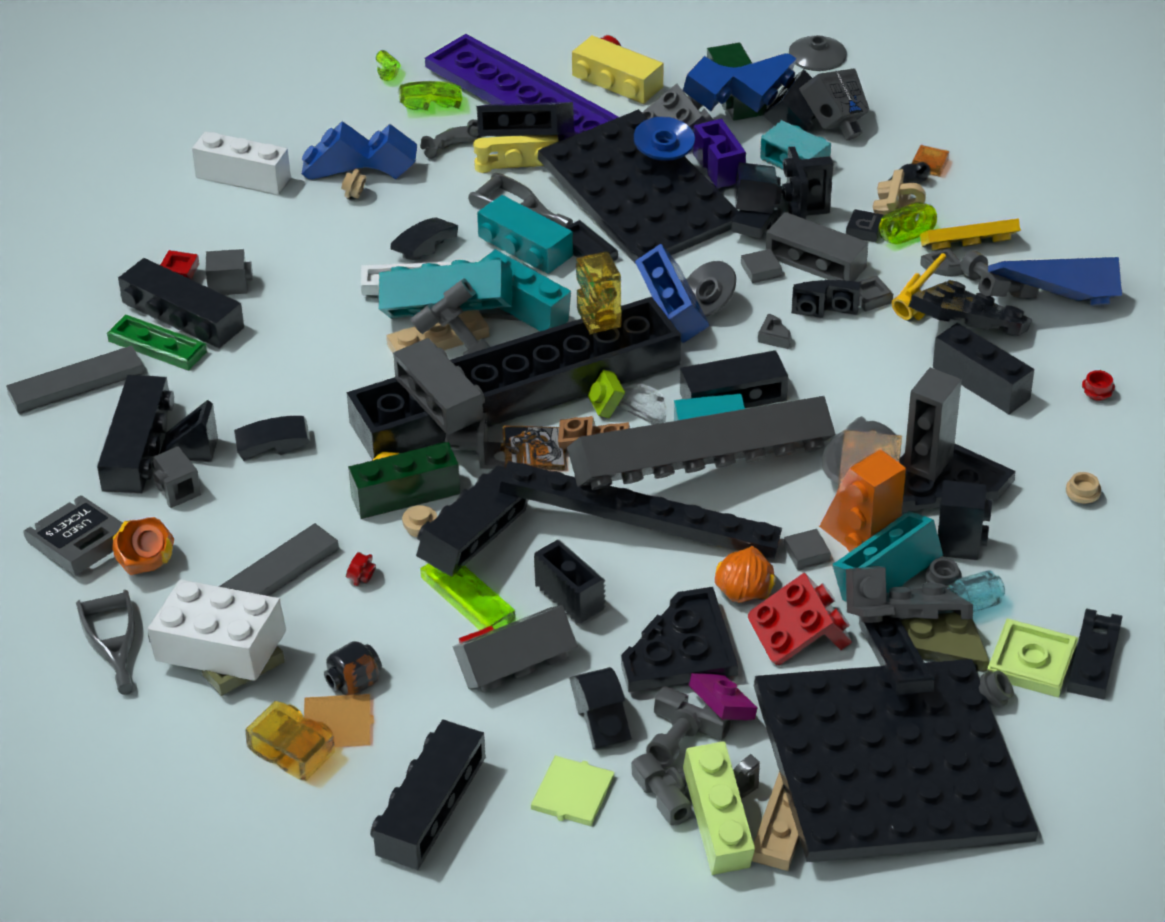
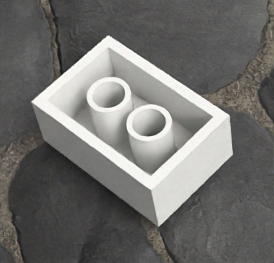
[147,579,286,681]

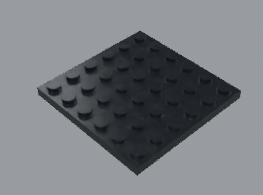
[753,659,1039,862]

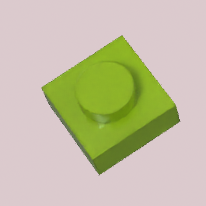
[588,370,625,418]

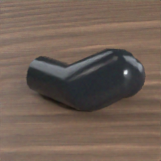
[888,162,931,184]

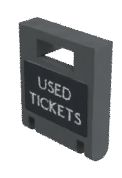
[23,495,123,576]

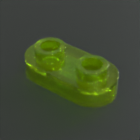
[879,202,937,245]

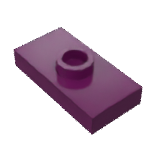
[689,673,758,721]

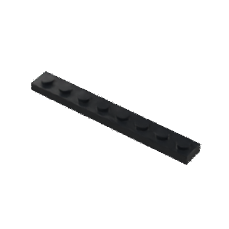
[499,461,782,560]

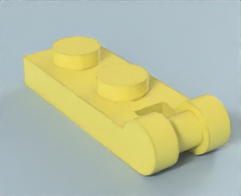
[473,135,558,173]

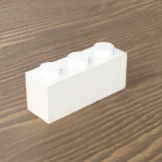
[192,131,291,195]

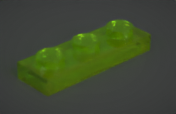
[420,563,516,630]

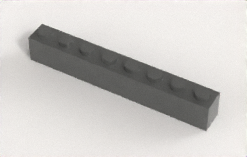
[567,396,836,490]

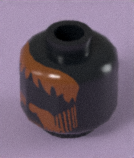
[324,641,382,696]

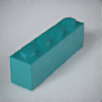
[378,257,512,319]

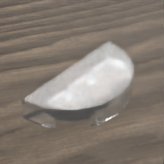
[618,384,667,425]

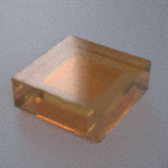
[912,145,949,177]

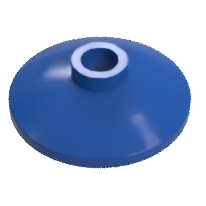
[634,117,695,160]

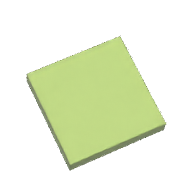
[987,618,1079,698]

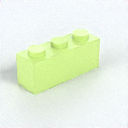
[683,741,755,875]

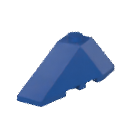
[988,257,1122,306]

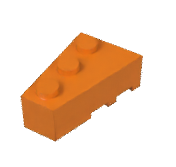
[819,449,906,552]

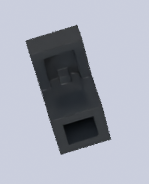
[569,667,632,749]

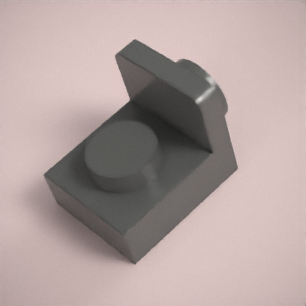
[846,566,896,623]

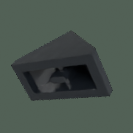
[160,400,218,462]

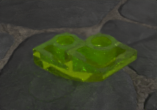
[398,81,463,111]

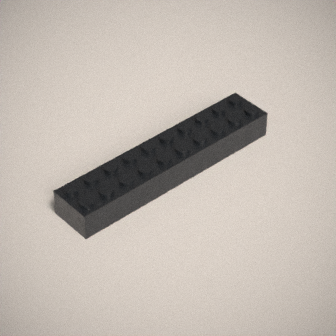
[346,296,681,460]

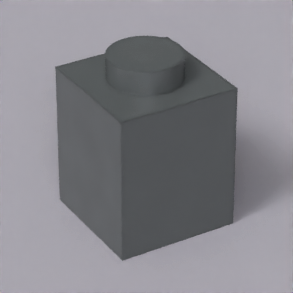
[205,249,253,295]

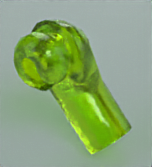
[375,50,401,81]

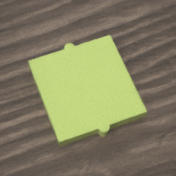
[531,755,614,826]

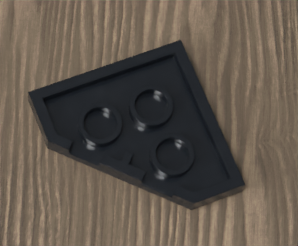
[908,280,1032,336]
[898,444,1016,512]
[621,587,738,692]

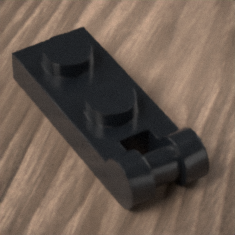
[1067,608,1123,700]

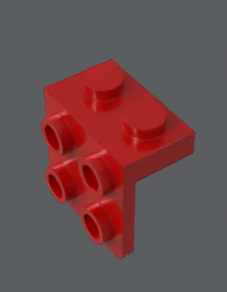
[748,572,852,665]

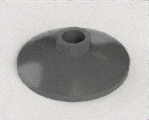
[789,35,846,71]
[686,261,737,317]

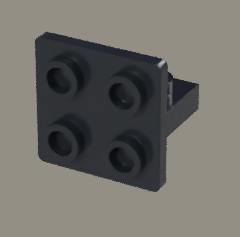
[782,146,833,219]

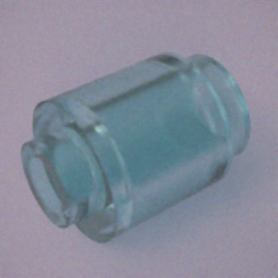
[948,570,1005,612]

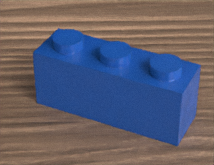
[635,244,710,343]

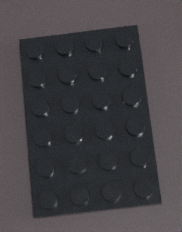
[538,109,738,264]

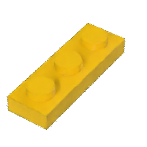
[920,218,1021,251]

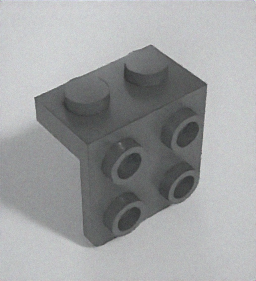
[642,84,714,129]

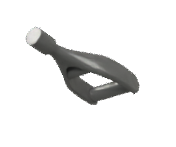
[468,172,573,227]
[76,590,135,694]

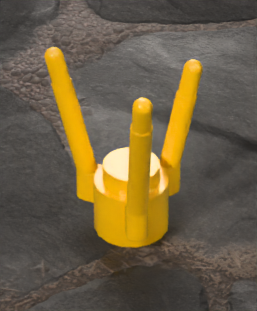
[892,253,946,321]

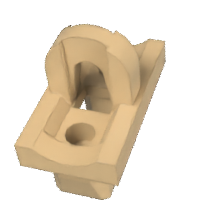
[873,169,926,228]

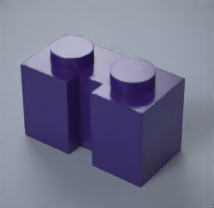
[693,118,746,188]

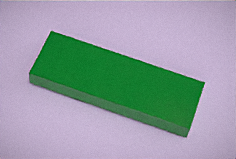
[107,315,207,371]

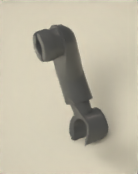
[420,119,482,159]

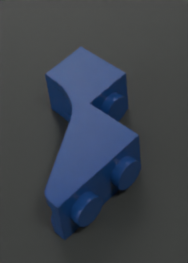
[683,53,797,112]
[301,121,417,180]

